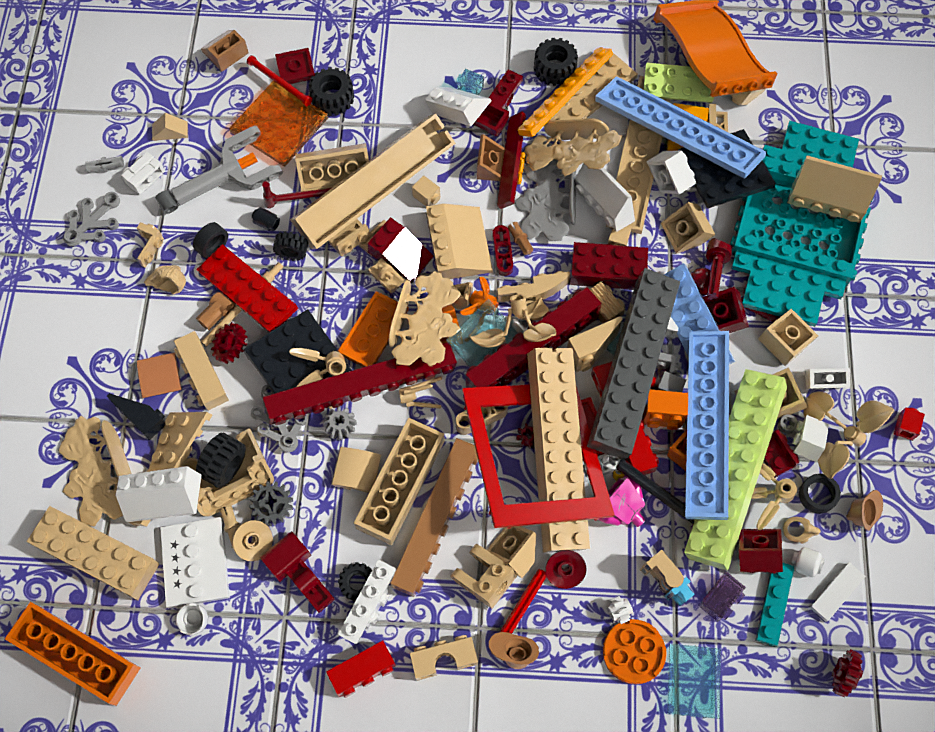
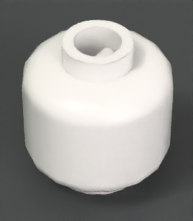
[792,547,825,577]

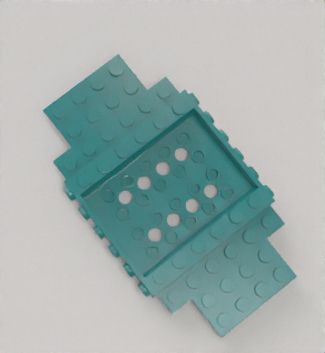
[730,120,873,327]

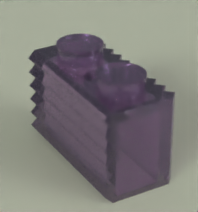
[698,571,746,622]

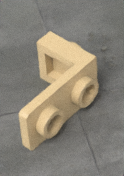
[137,222,164,268]

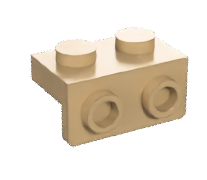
[328,219,371,257]

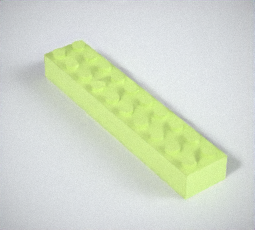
[684,369,787,571]

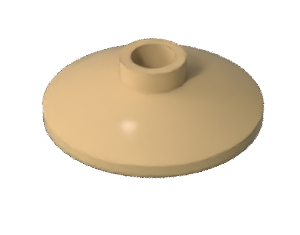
[232,520,273,561]

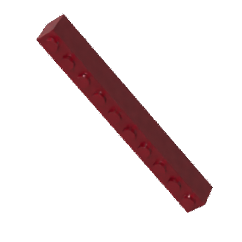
[263,342,457,425]

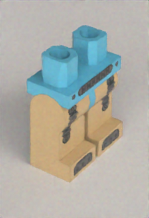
[640,550,694,606]

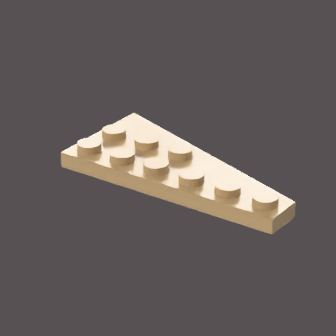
[129,412,212,527]

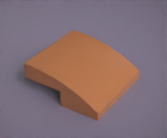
[137,353,182,398]

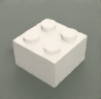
[646,151,696,194]

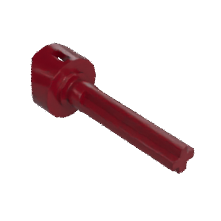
[706,238,732,300]

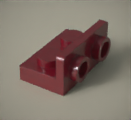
[763,429,799,478]

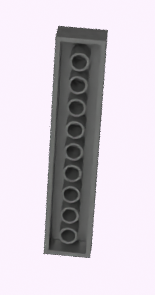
[587,268,680,460]

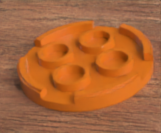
[603,619,666,685]

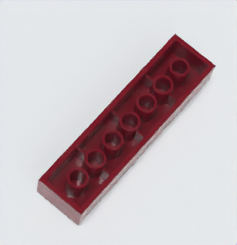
[466,287,602,388]

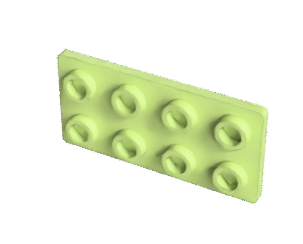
[644,63,714,103]

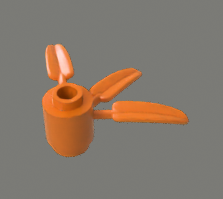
[460,277,498,342]

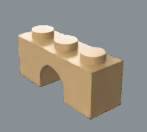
[410,635,478,681]

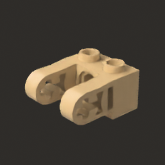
[450,544,517,609]

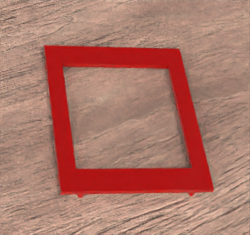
[462,385,615,529]

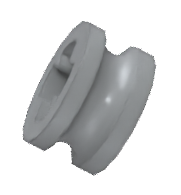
[778,414,798,434]

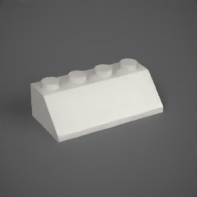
[575,163,635,232]
[116,466,201,522]

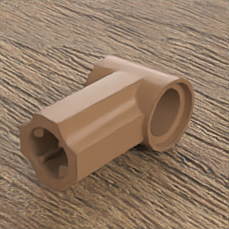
[196,292,235,330]

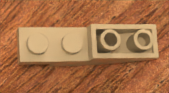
[497,271,570,305]

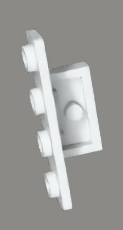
[338,560,396,644]

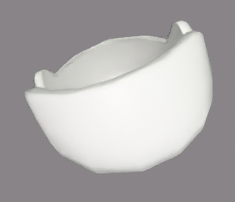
[176,603,208,636]

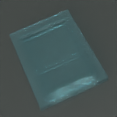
[446,299,517,367]
[667,644,721,719]

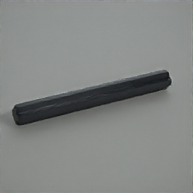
[616,459,695,524]

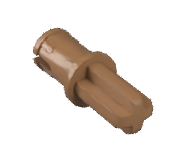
[508,222,533,255]

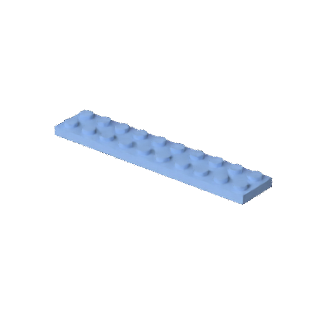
[595,76,766,179]
[685,331,729,520]

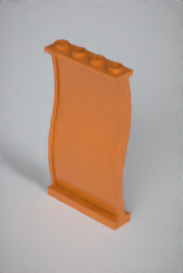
[653,0,778,97]

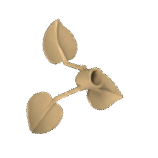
[470,294,556,348]
[803,391,894,479]

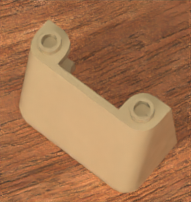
[182,428,274,516]

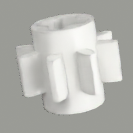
[607,596,633,624]

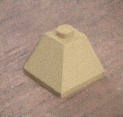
[487,526,536,578]

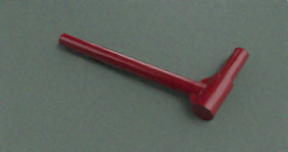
[262,181,331,209]

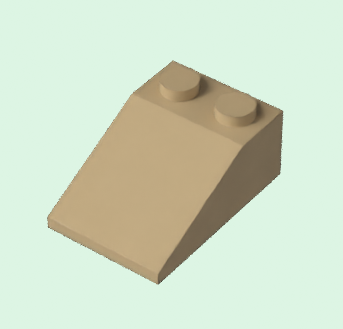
[567,316,622,372]
[734,367,808,419]

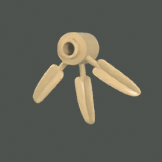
[289,348,346,409]
[751,463,797,530]

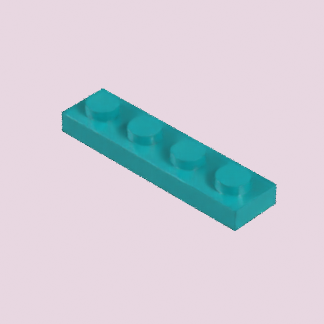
[755,563,795,647]

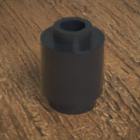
[252,207,280,231]

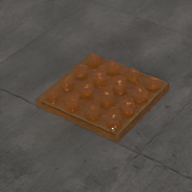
[229,81,328,167]

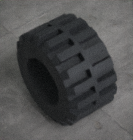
[534,38,578,86]
[309,67,354,116]
[196,432,246,488]

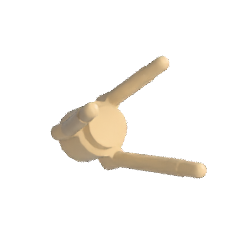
[399,376,442,409]

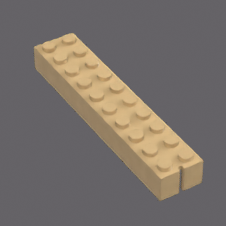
[290,113,456,249]
[527,348,590,552]

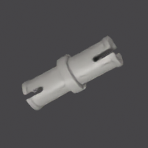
[85,156,124,173]

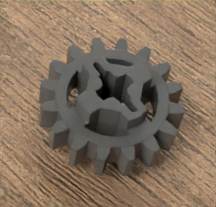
[249,481,293,526]

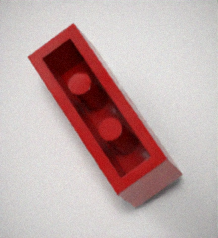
[326,640,396,698]

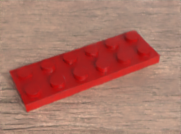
[196,244,298,333]

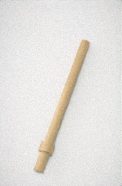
[201,262,283,347]

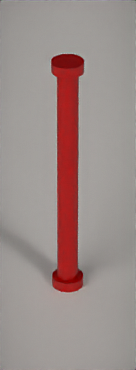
[247,55,312,107]

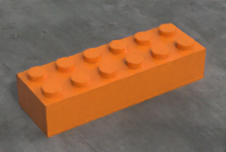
[5,602,141,706]

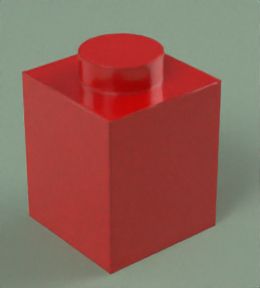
[894,407,925,441]

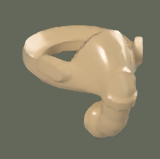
[783,517,821,544]

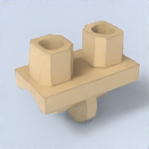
[368,258,405,293]

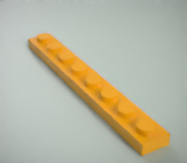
[518,47,613,137]

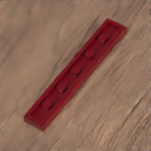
[497,112,526,209]

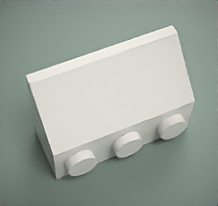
[425,87,491,126]

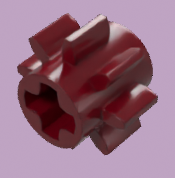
[516,423,534,449]

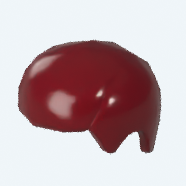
[690,268,710,296]

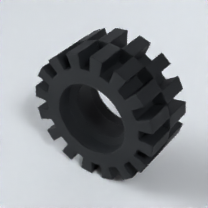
[273,231,308,261]
[338,562,372,602]

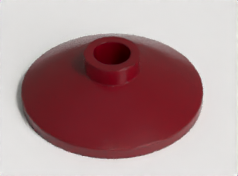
[545,550,587,589]

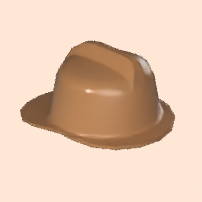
[846,490,883,531]
[489,632,539,669]

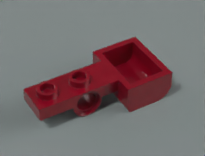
[473,69,523,137]
[259,531,335,613]

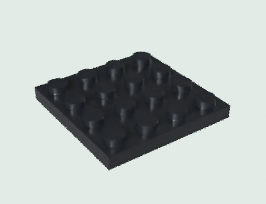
[678,129,776,209]
[243,309,352,394]

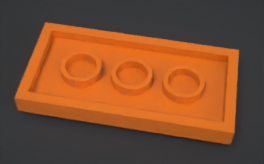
[338,291,409,367]

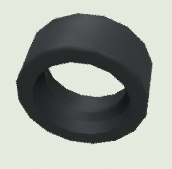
[193,222,228,258]
[799,473,841,514]

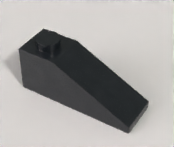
[107,393,165,440]

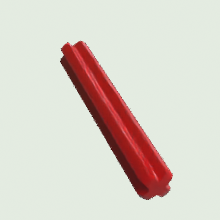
[500,569,547,634]

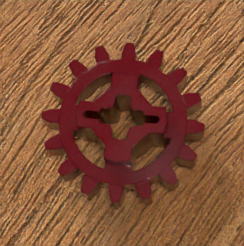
[211,322,248,364]
[832,649,863,698]

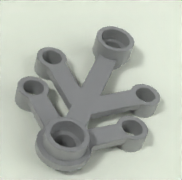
[63,192,120,246]
[251,385,307,452]

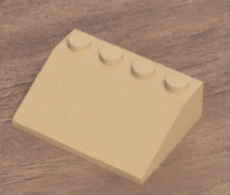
[787,156,882,223]
[426,204,493,279]

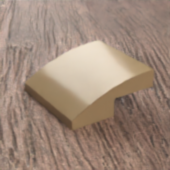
[331,447,381,493]

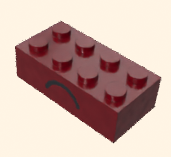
[570,242,648,290]

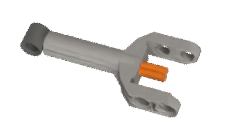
[155,126,283,214]

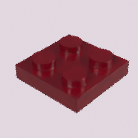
[275,47,315,84]

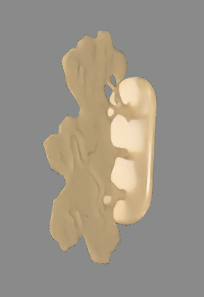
[524,118,622,177]
[389,271,461,366]
[58,416,132,527]

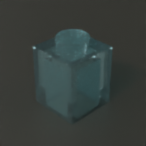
[456,69,484,95]

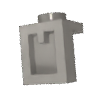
[656,352,679,374]

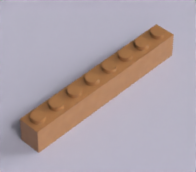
[390,438,478,597]

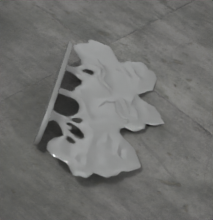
[515,159,577,241]

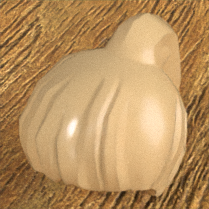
[144,265,186,295]

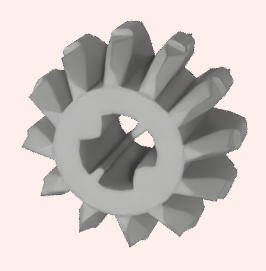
[323,407,357,441]

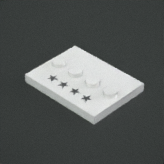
[160,517,230,609]

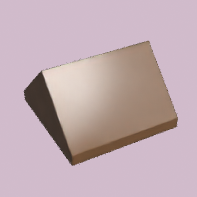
[477,134,505,181]

